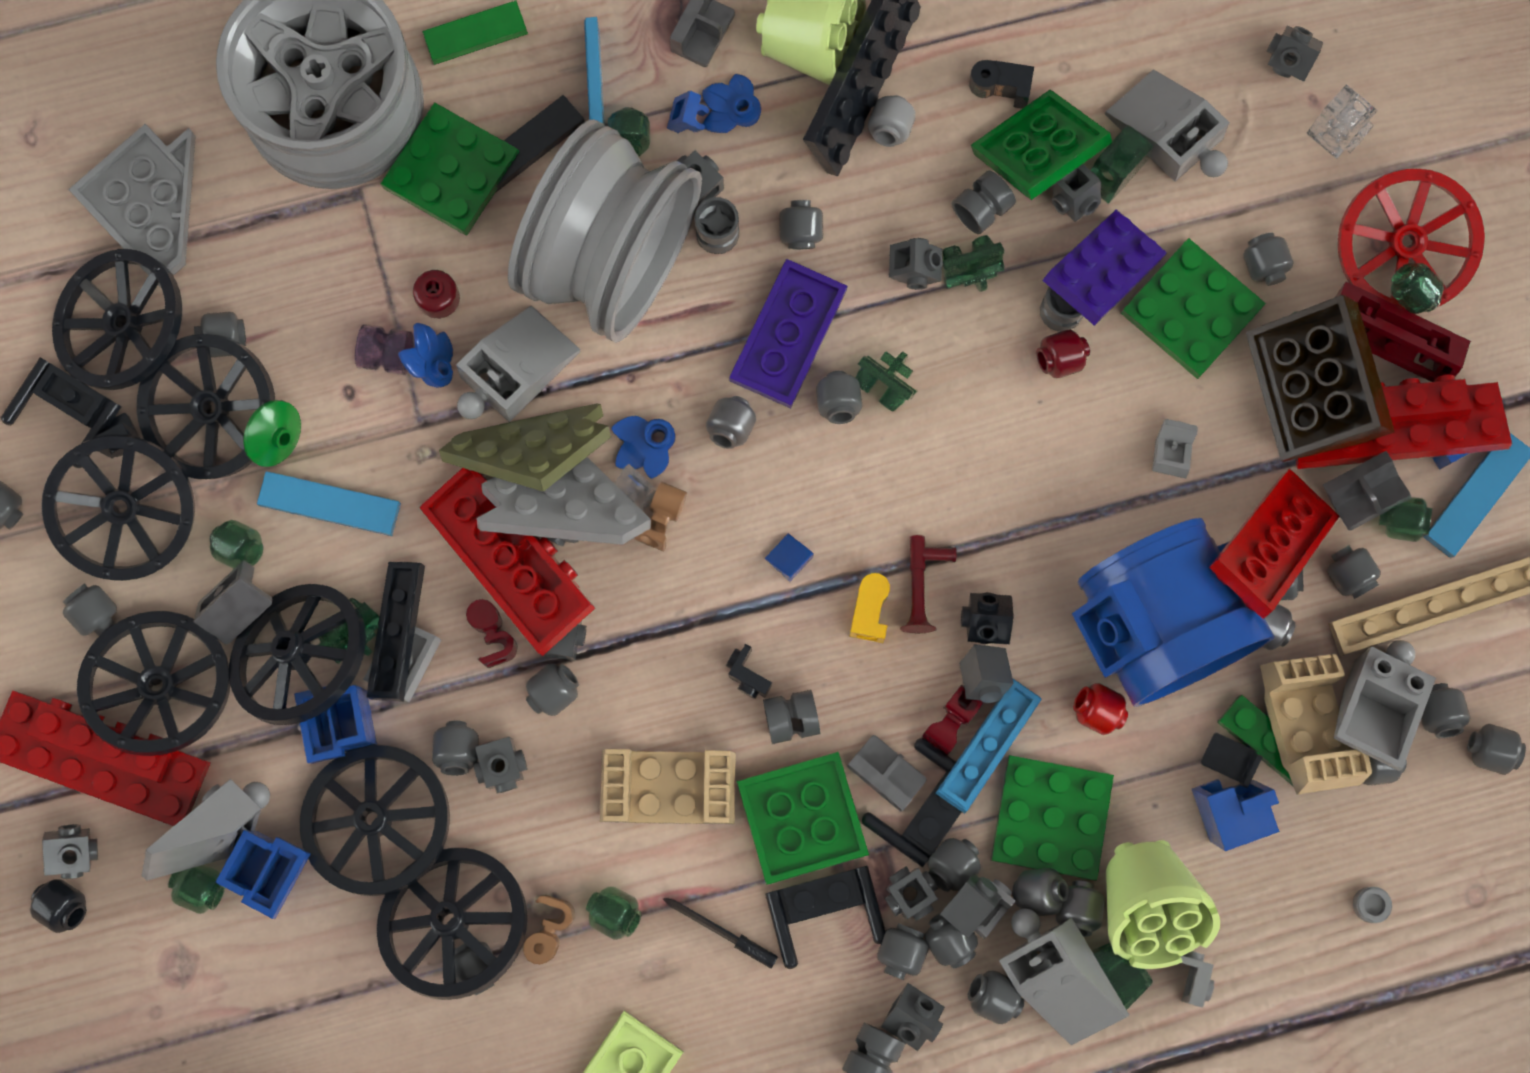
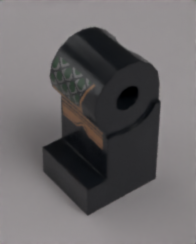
[969,60,1034,109]

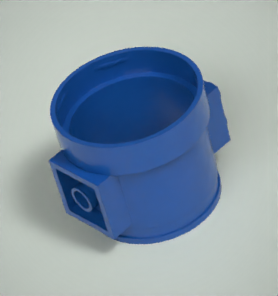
[1072,518,1275,707]

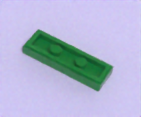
[422,0,528,65]

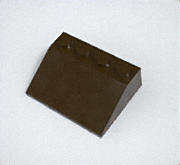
[1246,295,1395,462]

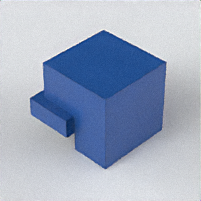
[294,685,377,764]
[1192,779,1280,852]
[216,830,310,919]

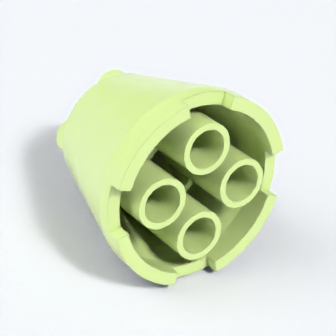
[756,0,866,85]
[1106,840,1220,969]

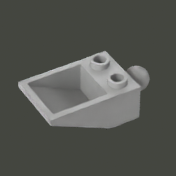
[1105,69,1230,182]
[456,306,581,422]
[1334,640,1436,771]
[142,779,270,881]
[999,908,1129,1045]

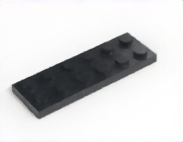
[803,0,921,176]

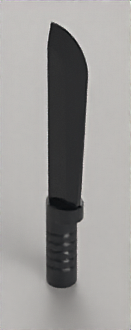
[663,898,778,969]

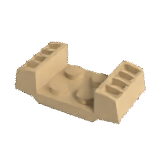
[1260,654,1372,795]
[600,749,736,824]

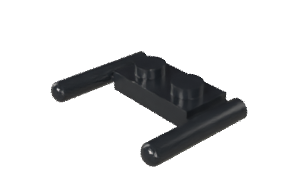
[1,357,122,468]
[861,738,962,868]
[765,865,886,969]

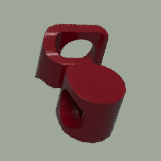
[466,599,518,668]
[922,685,984,755]

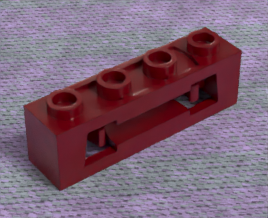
[1335,281,1471,382]

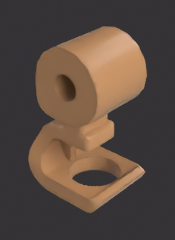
[635,482,687,552]
[523,895,575,965]

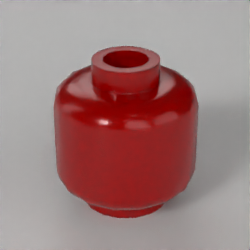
[1073,683,1128,735]

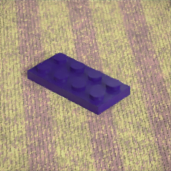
[1042,209,1167,326]
[729,259,848,409]

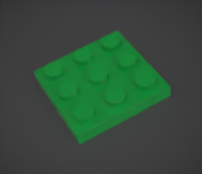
[971,89,1113,200]
[380,102,519,236]
[1121,238,1266,379]
[737,752,869,885]
[990,755,1114,881]

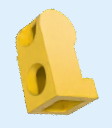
[849,573,890,644]

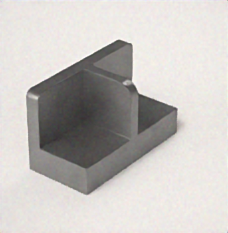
[670,0,735,67]
[1323,451,1411,530]
[194,560,272,644]
[847,735,927,812]

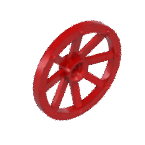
[1337,169,1485,313]

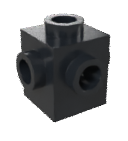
[961,592,1014,645]

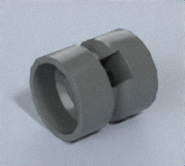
[952,170,1016,235]
[695,197,739,254]
[1040,287,1083,332]
[763,690,821,744]
[842,1022,906,1073]

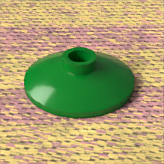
[243,400,301,467]

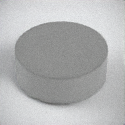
[1353,887,1392,923]

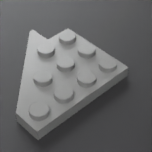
[68,124,196,287]
[476,457,651,545]

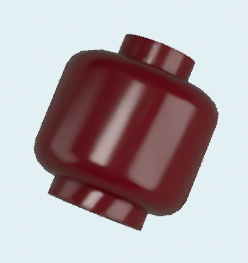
[413,270,460,319]
[1036,329,1090,378]

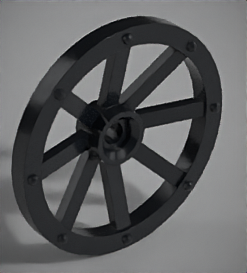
[52,249,182,390]
[137,334,275,479]
[42,435,195,581]
[229,584,366,725]
[77,611,231,756]
[300,745,450,896]
[377,848,528,1000]

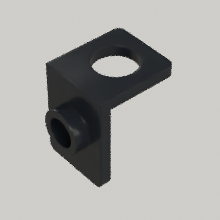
[1201,733,1263,788]

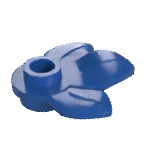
[702,74,762,133]
[398,323,453,388]
[611,416,675,479]

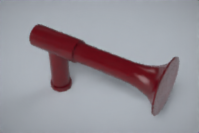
[900,535,957,634]

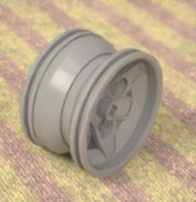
[216,0,424,189]
[508,119,702,343]

